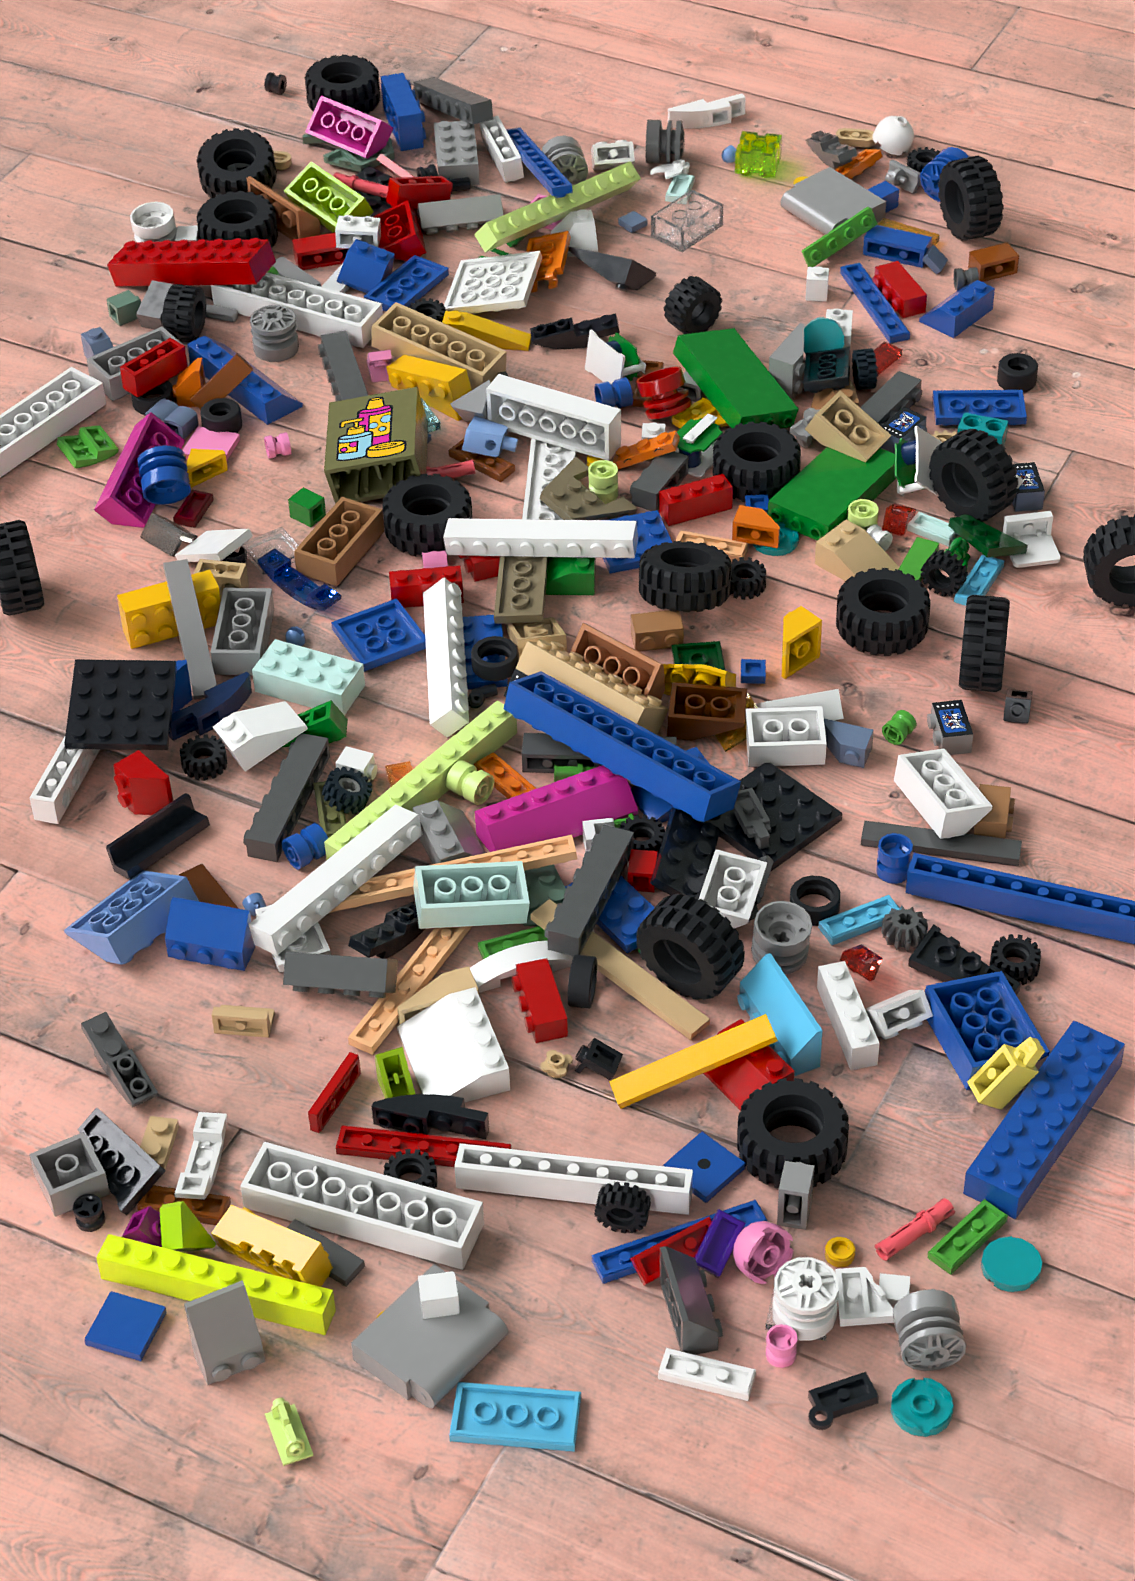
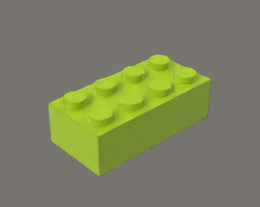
[284,161,373,233]

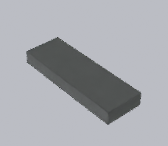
[287,1219,365,1287]

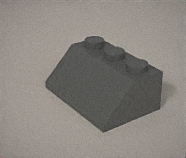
[660,1246,723,1355]

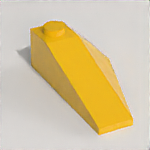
[442,311,531,351]
[663,664,736,696]

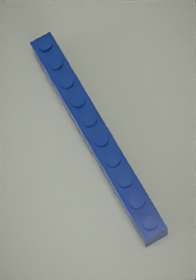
[906,853,1135,944]

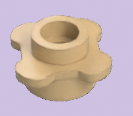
[540,1050,573,1078]

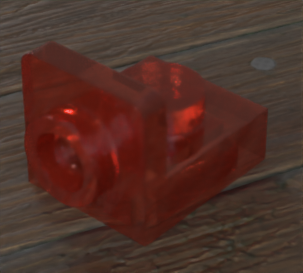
[882,503,916,536]
[840,944,883,981]

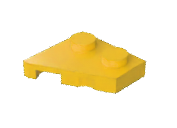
[672,398,728,428]

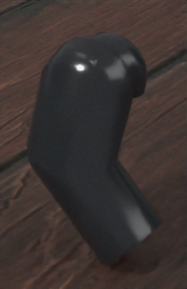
[468,683,498,709]

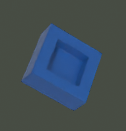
[745,495,769,514]
[740,659,766,684]

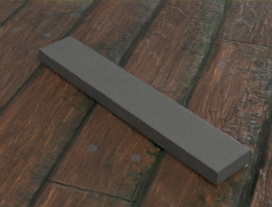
[861,820,1022,866]

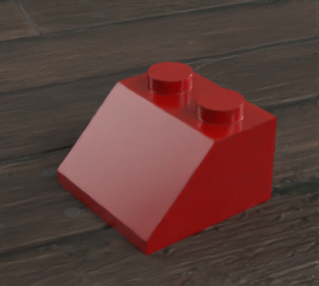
[113,750,173,815]

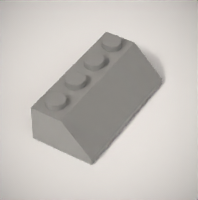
[416,194,503,235]

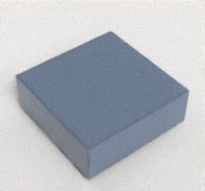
[618,211,647,233]
[922,245,948,275]

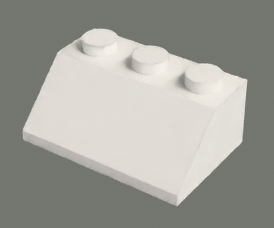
[755,689,844,721]
[746,706,827,767]
[698,849,767,928]

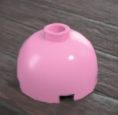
[733,1221,793,1284]

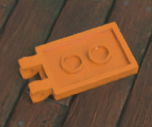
[526,231,571,293]

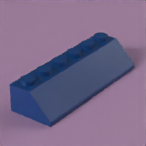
[187,336,303,425]

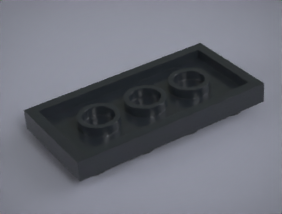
[803,347,851,393]
[650,807,720,900]

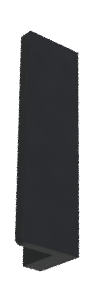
[106,793,210,880]

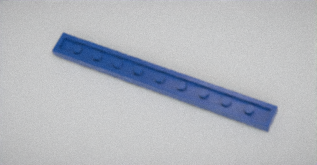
[506,127,573,198]

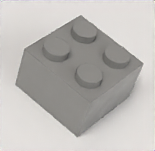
[29,1132,110,1217]

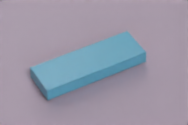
[954,554,1004,606]
[818,895,900,946]

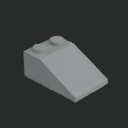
[769,323,805,400]
[184,1280,265,1385]

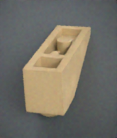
[397,966,479,1025]

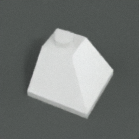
[551,209,598,257]

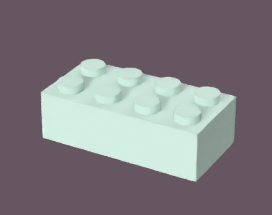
[252,639,365,715]
[413,861,530,929]

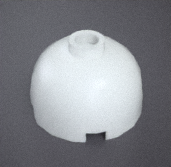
[873,116,914,155]

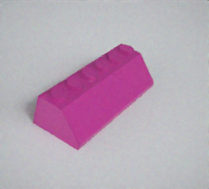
[94,412,185,528]
[475,765,638,852]

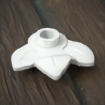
[651,159,690,179]

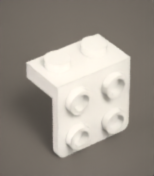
[1003,511,1060,568]

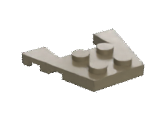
[539,457,637,520]

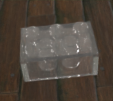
[651,190,724,253]

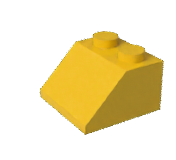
[782,606,822,679]

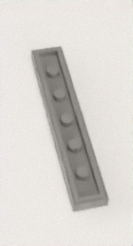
[163,559,217,700]

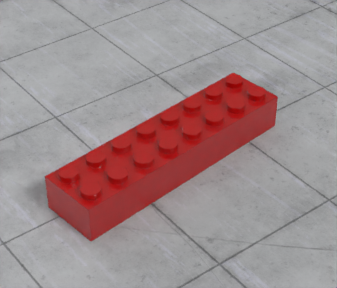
[107,238,276,286]

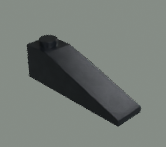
[568,247,657,292]

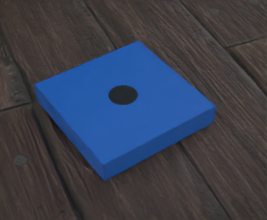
[663,1132,745,1203]

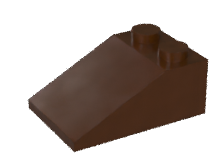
[667,682,748,741]

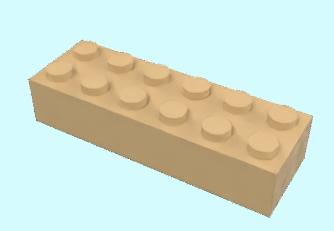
[371,302,507,390]
[516,639,669,735]

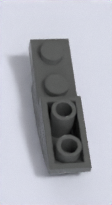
[806,131,858,169]
[81,1012,158,1107]

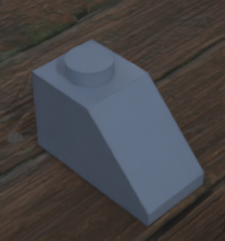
[81,327,113,358]
[824,719,873,768]

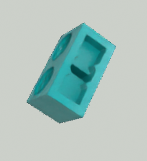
[957,412,1008,446]

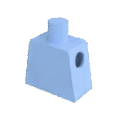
[462,416,518,457]

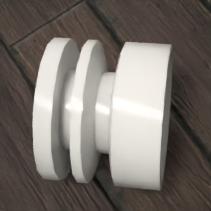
[130,202,177,242]
[773,1257,839,1341]

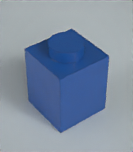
[867,181,899,213]

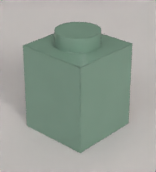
[106,290,141,326]

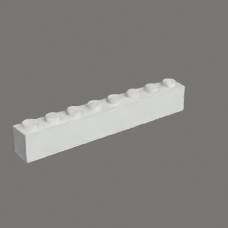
[443,518,638,558]
[423,577,469,738]
[249,804,423,956]
[454,1143,693,1215]

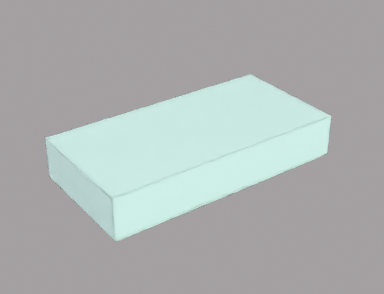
[665,174,695,204]
[907,512,959,547]

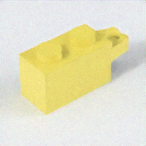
[967,1037,1045,1110]

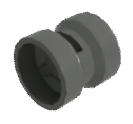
[953,267,979,290]

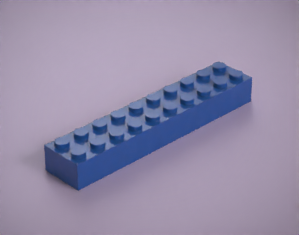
[504,671,741,822]

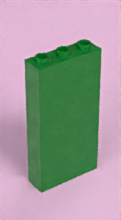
[673,328,799,429]
[768,447,896,541]

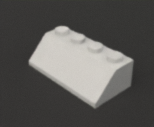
[894,749,992,839]

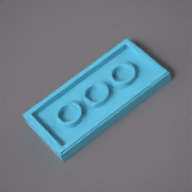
[449,1382,581,1452]

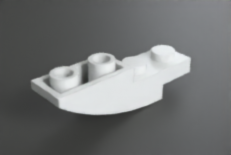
[668,93,746,129]

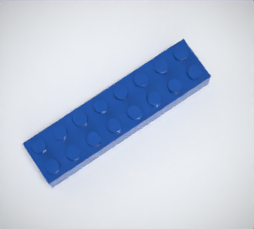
[963,1020,1125,1220]

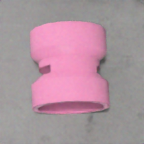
[264,432,291,459]
[766,1324,797,1368]

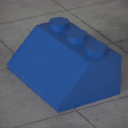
[919,280,995,338]
[165,897,255,971]

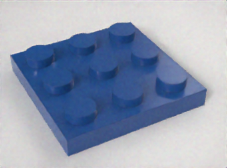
[603,510,673,574]
[331,598,426,672]

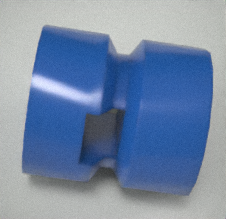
[594,377,633,408]
[282,823,328,870]
[876,833,913,884]

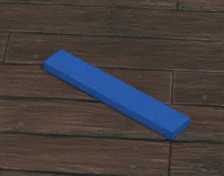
[840,263,910,344]
[591,1200,768,1284]

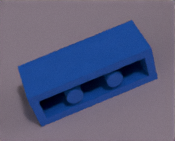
[863,225,932,268]

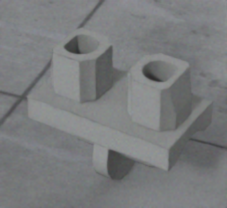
[885,160,921,193]
[790,408,819,448]

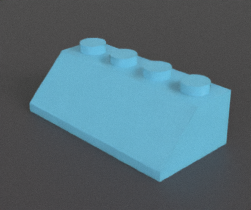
[737,953,823,1076]

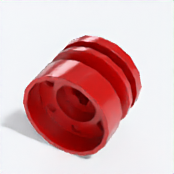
[636,366,692,419]

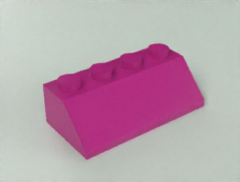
[305,96,393,159]

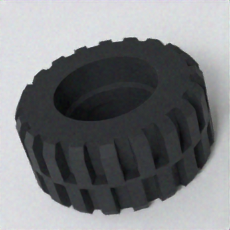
[305,54,381,114]
[197,128,277,198]
[938,156,1004,241]
[197,191,278,248]
[713,422,801,502]
[929,429,1018,522]
[382,474,473,556]
[1083,514,1135,607]
[0,520,45,616]
[639,541,732,612]
[836,568,931,656]
[959,595,1010,692]
[637,894,745,1000]
[737,1078,849,1189]

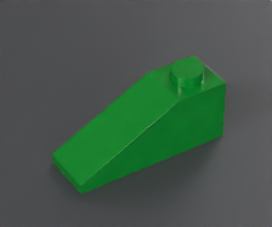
[282,700,348,747]

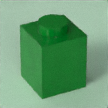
[288,487,326,527]

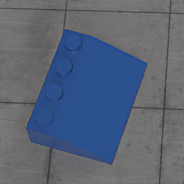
[925,971,1050,1090]

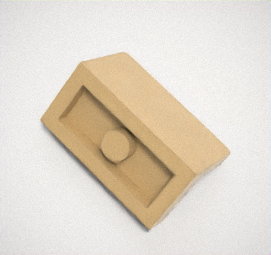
[211,1005,275,1038]

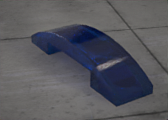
[257,548,342,611]

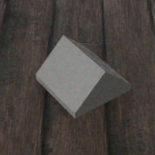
[450,380,491,422]

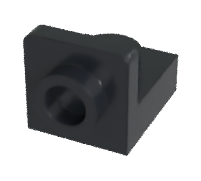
[1003,689,1033,724]
[575,1038,623,1080]

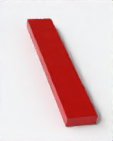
[336,1125,512,1167]

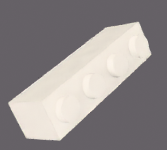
[480,115,524,183]
[817,961,879,1071]

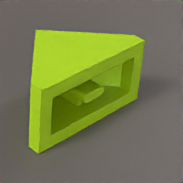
[375,1047,415,1099]
[160,1201,216,1251]

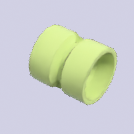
[588,460,618,504]
[848,499,879,530]
[446,760,495,805]

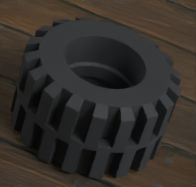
[664,276,722,334]
[162,284,206,341]

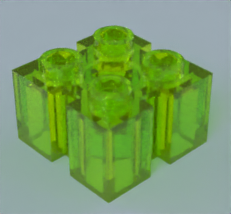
[735,131,782,178]

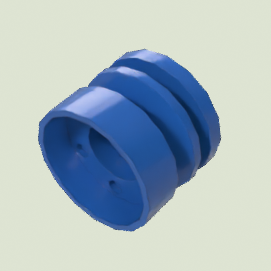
[920,147,969,202]
[137,445,191,505]

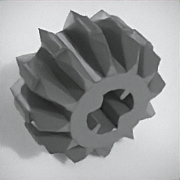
[881,906,928,952]

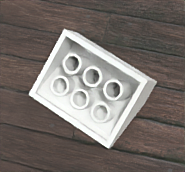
[397,987,510,1102]

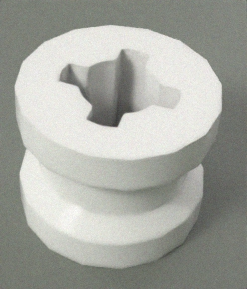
[866,524,893,551]

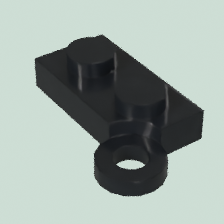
[808,1372,879,1430]

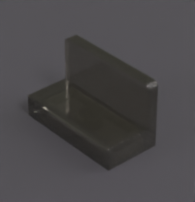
[140,513,198,557]

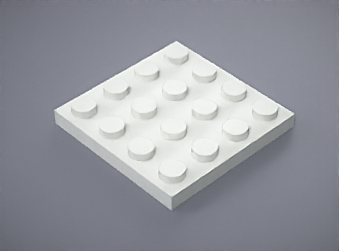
[444,251,542,314]

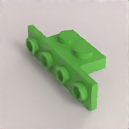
[802,207,878,267]

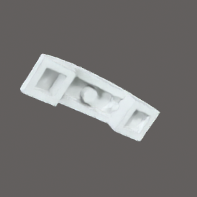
[470,941,573,993]
[175,1112,227,1199]

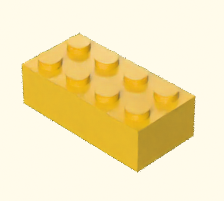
[117,570,221,649]

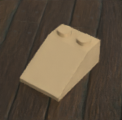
[805,390,891,463]
[815,520,899,581]
[506,617,567,661]

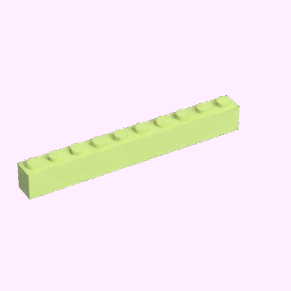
[474,161,641,252]
[324,700,517,861]

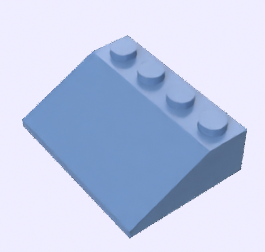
[64,871,199,965]

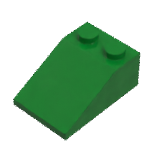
[546,557,596,595]

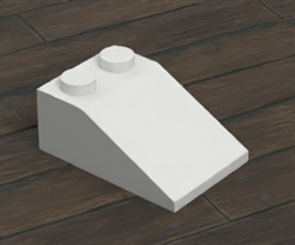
[213,701,308,772]

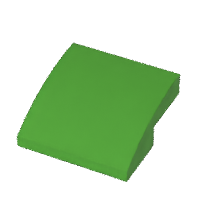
[57,426,119,468]

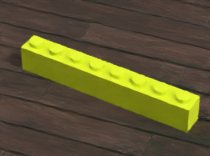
[96,1234,336,1335]

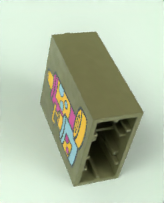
[324,387,428,504]

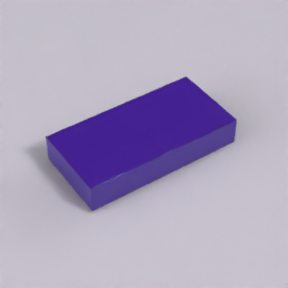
[694,1209,746,1278]

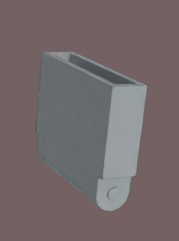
[781,167,886,235]
[351,1264,508,1408]

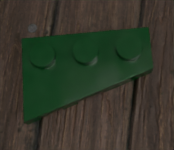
[948,514,1028,557]

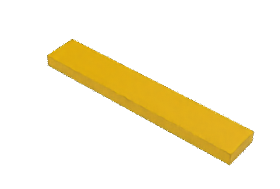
[609,1014,778,1109]

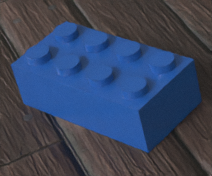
[380,73,426,151]

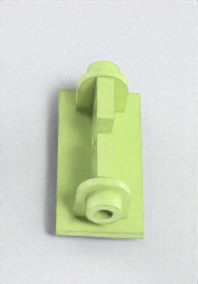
[265,1398,314,1466]

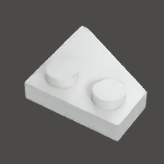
[835,1267,894,1327]

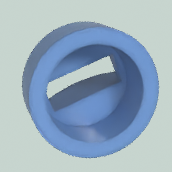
[721,145,739,163]
[285,626,305,646]
[242,893,266,916]

